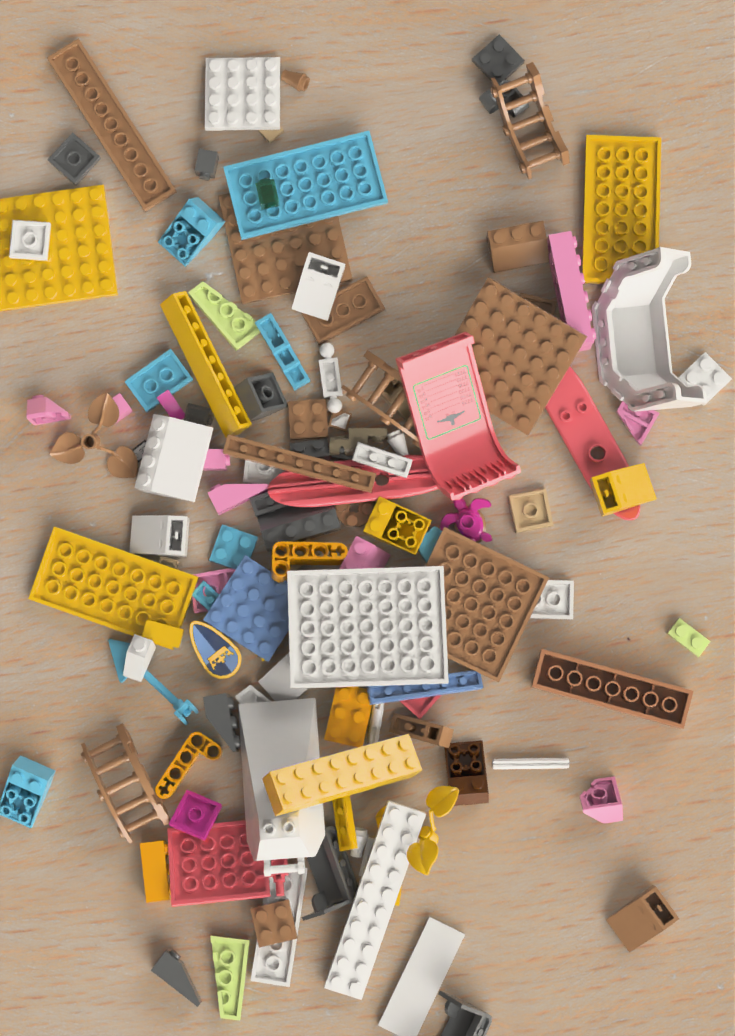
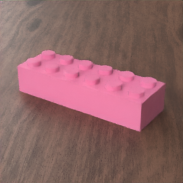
[547,231,596,351]

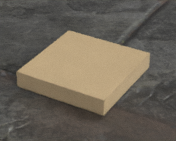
[508,488,554,533]

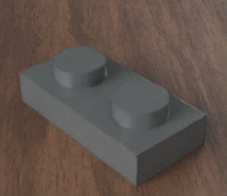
[249,492,288,517]

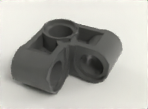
[479,80,529,118]

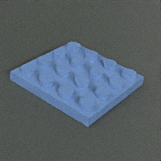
[203,555,289,662]

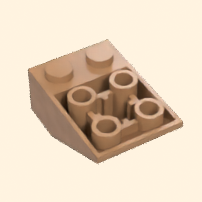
[606,885,679,952]

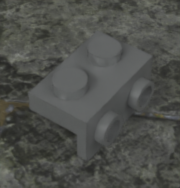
[290,438,330,461]

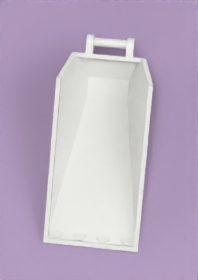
[238,698,325,876]

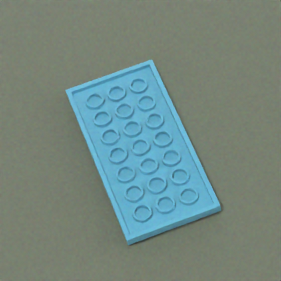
[223,131,388,240]

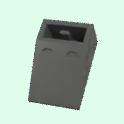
[203,693,241,752]

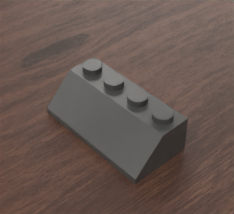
[257,505,341,552]

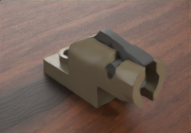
[329,428,387,460]

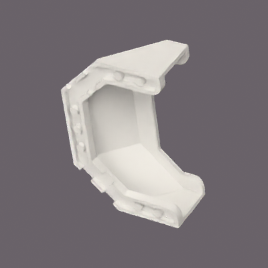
[592,247,707,412]

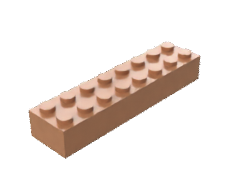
[530,649,693,729]

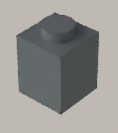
[195,149,219,180]

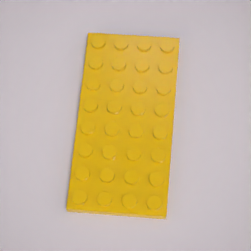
[582,135,661,284]
[28,526,199,650]

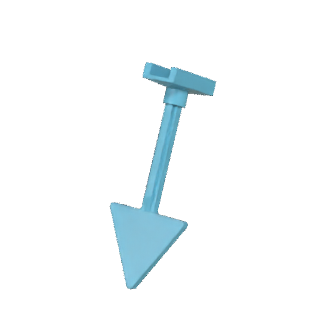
[108,639,199,725]

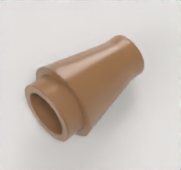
[281,70,310,92]

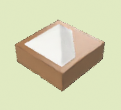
[328,410,352,432]

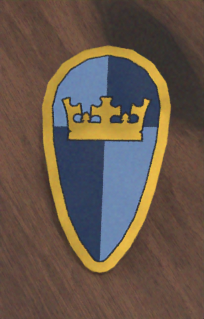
[189,620,241,679]

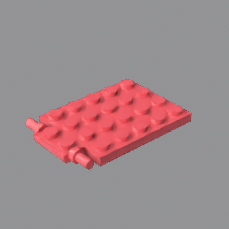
[167,820,289,907]

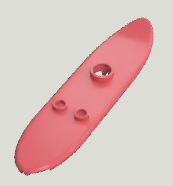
[545,367,640,520]
[267,454,439,507]

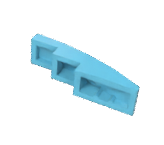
[255,313,311,391]

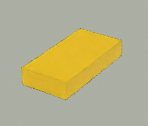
[142,619,184,648]

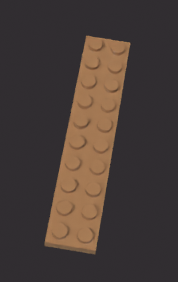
[47,38,177,212]

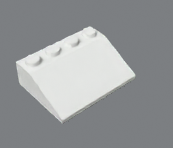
[134,414,213,502]

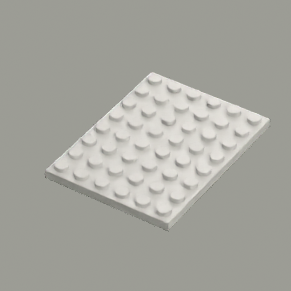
[287,566,449,689]

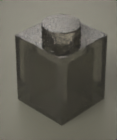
[184,403,214,426]

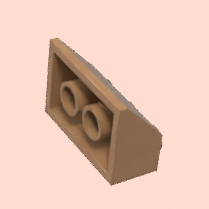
[486,221,549,273]

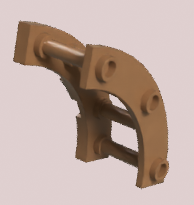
[490,62,570,180]
[341,350,420,448]
[81,723,170,844]

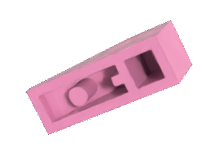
[208,484,269,516]

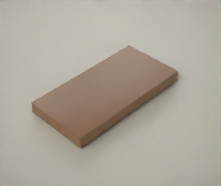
[301,276,385,345]

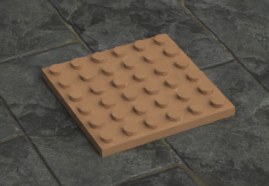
[218,193,353,305]
[454,277,588,435]
[425,527,549,682]

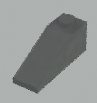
[151,949,202,1007]

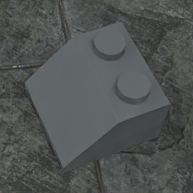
[234,373,288,421]

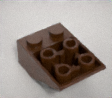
[444,740,489,806]

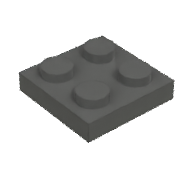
[472,34,525,84]
[48,132,101,185]

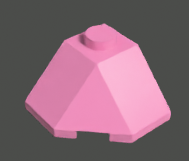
[27,395,71,425]
[580,776,623,823]

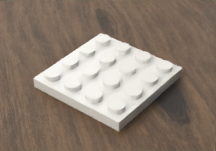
[205,57,280,131]

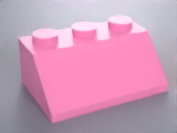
[340,536,391,569]

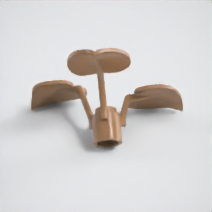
[49,393,138,478]

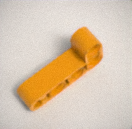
[271,541,348,583]
[155,732,223,799]

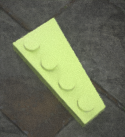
[188,281,260,351]
[210,935,250,1020]

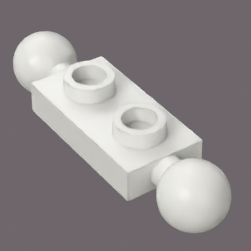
[319,343,343,413]

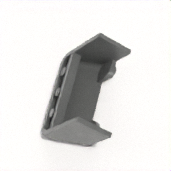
[302,825,358,921]
[438,991,492,1036]

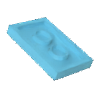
[124,349,193,413]

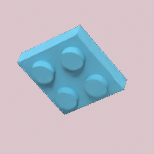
[209,524,258,570]

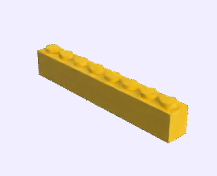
[160,291,252,438]

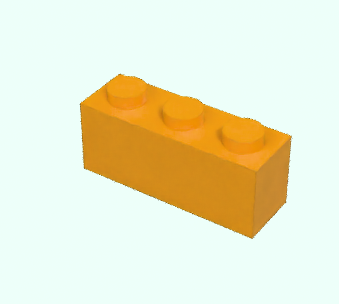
[140,840,171,903]

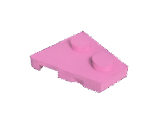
[616,401,659,446]

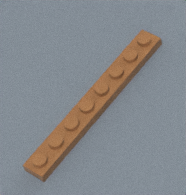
[223,434,376,493]

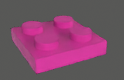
[169,790,222,841]

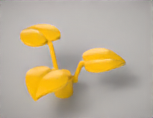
[375,786,459,875]

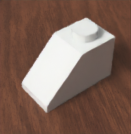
[123,634,156,682]

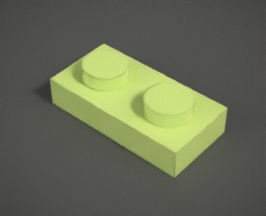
[667,618,711,657]

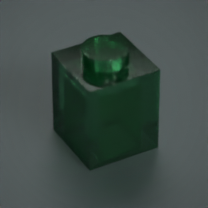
[255,178,280,210]

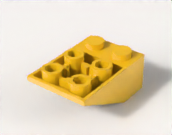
[590,463,657,517]
[363,496,432,555]

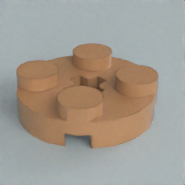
[335,501,373,527]

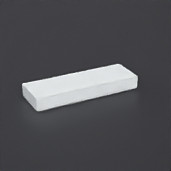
[352,442,413,478]

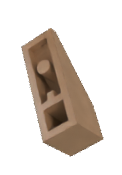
[389,713,454,748]

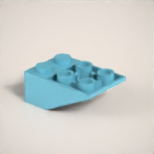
[158,197,226,267]
[0,755,56,828]

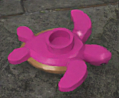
[440,498,492,543]

